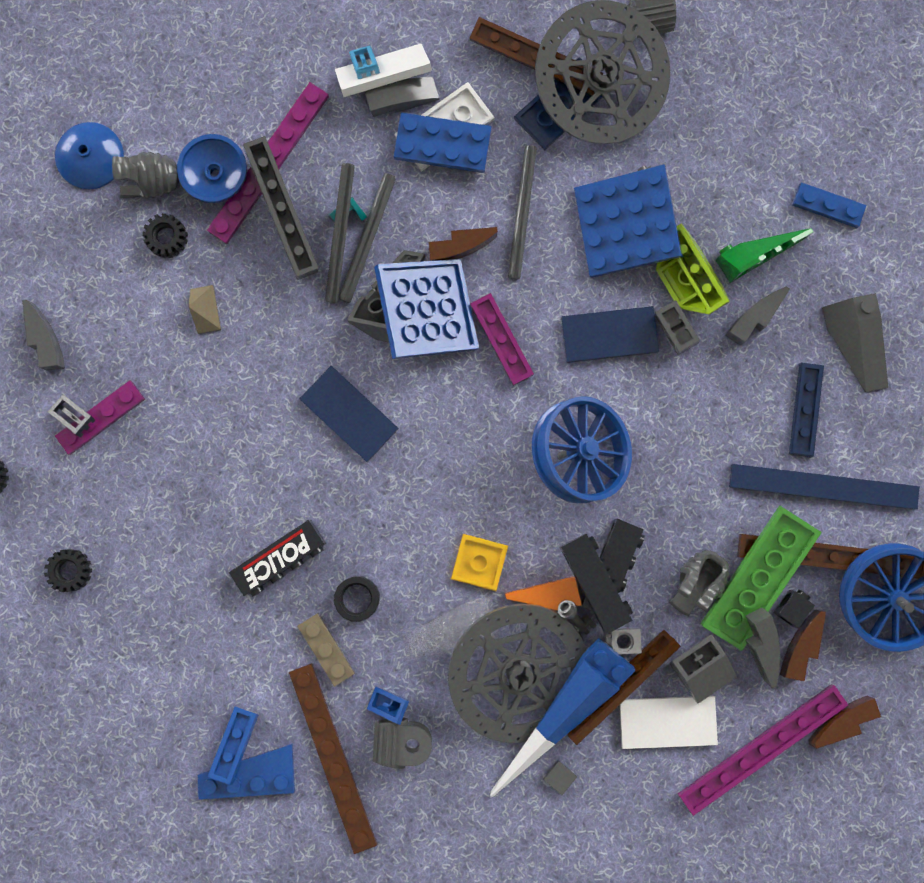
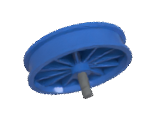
[532,396,632,504]
[839,543,924,652]

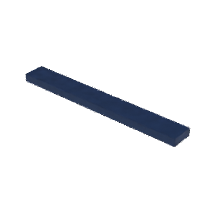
[729,464,920,510]

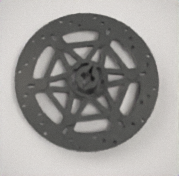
[535,0,670,144]
[448,604,586,743]

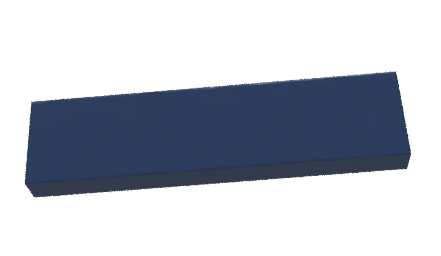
[789,362,824,457]

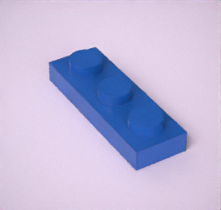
[792,182,867,228]
[208,707,259,785]

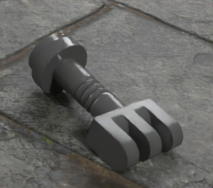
[558,600,597,639]

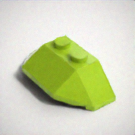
[656,223,730,315]

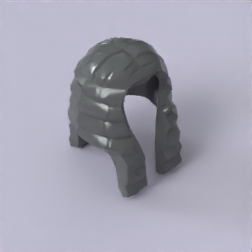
[112,151,179,199]
[669,550,730,617]

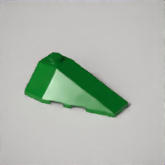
[716,228,814,283]

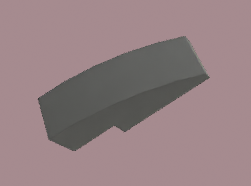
[365,77,439,117]
[725,286,790,346]
[22,300,65,371]
[745,607,780,689]

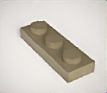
[297,613,355,687]

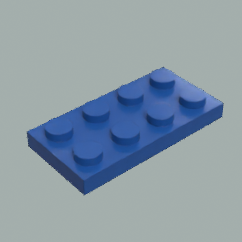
[394,112,492,173]

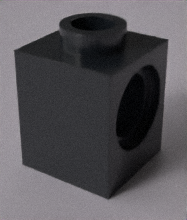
[773,589,815,629]

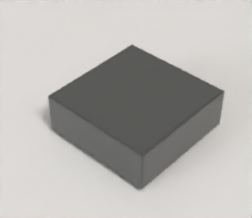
[543,760,577,795]

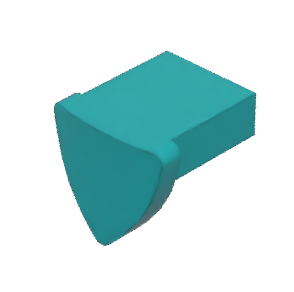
[327,197,367,222]

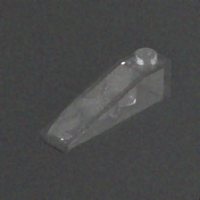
[403,596,499,659]

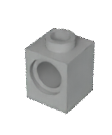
[605,627,642,654]

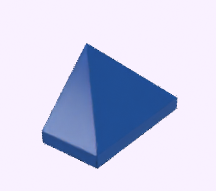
[367,686,409,725]

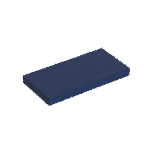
[514,57,603,151]
[561,306,659,363]
[299,366,399,462]

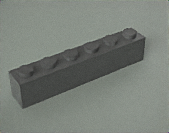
[243,136,319,280]

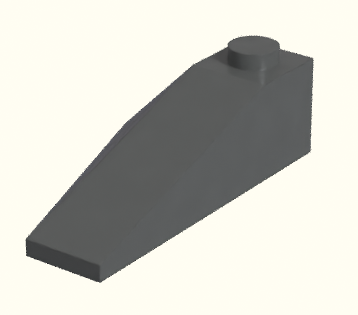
[347,250,425,343]
[822,293,888,392]

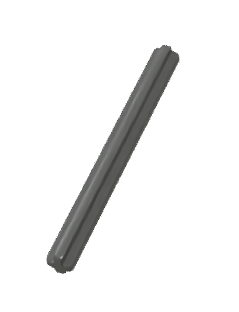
[508,145,537,280]
[325,163,355,303]
[339,173,396,303]

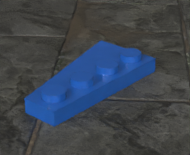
[197,743,295,800]

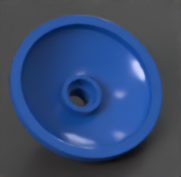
[55,122,124,189]
[177,134,247,203]

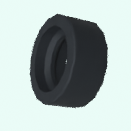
[334,576,380,622]

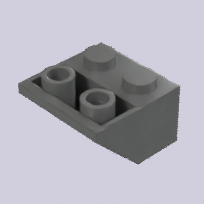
[669,634,737,704]

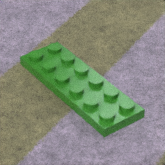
[700,505,822,651]

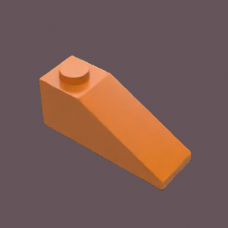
[505,576,582,611]

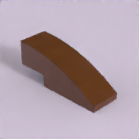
[429,227,498,261]
[780,610,826,681]
[808,695,881,749]

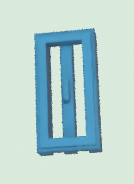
[349,46,380,79]

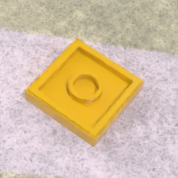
[451,534,508,591]

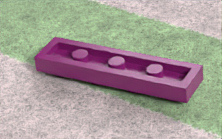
[470,293,534,386]
[55,380,145,455]

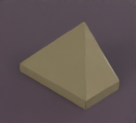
[189,285,221,334]

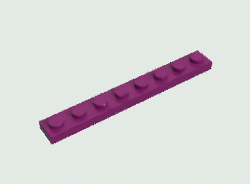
[207,82,329,244]
[678,684,848,816]

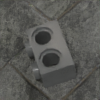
[655,300,700,355]

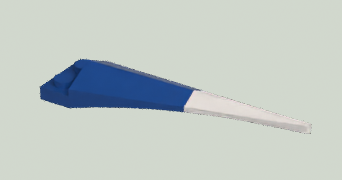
[490,638,635,797]

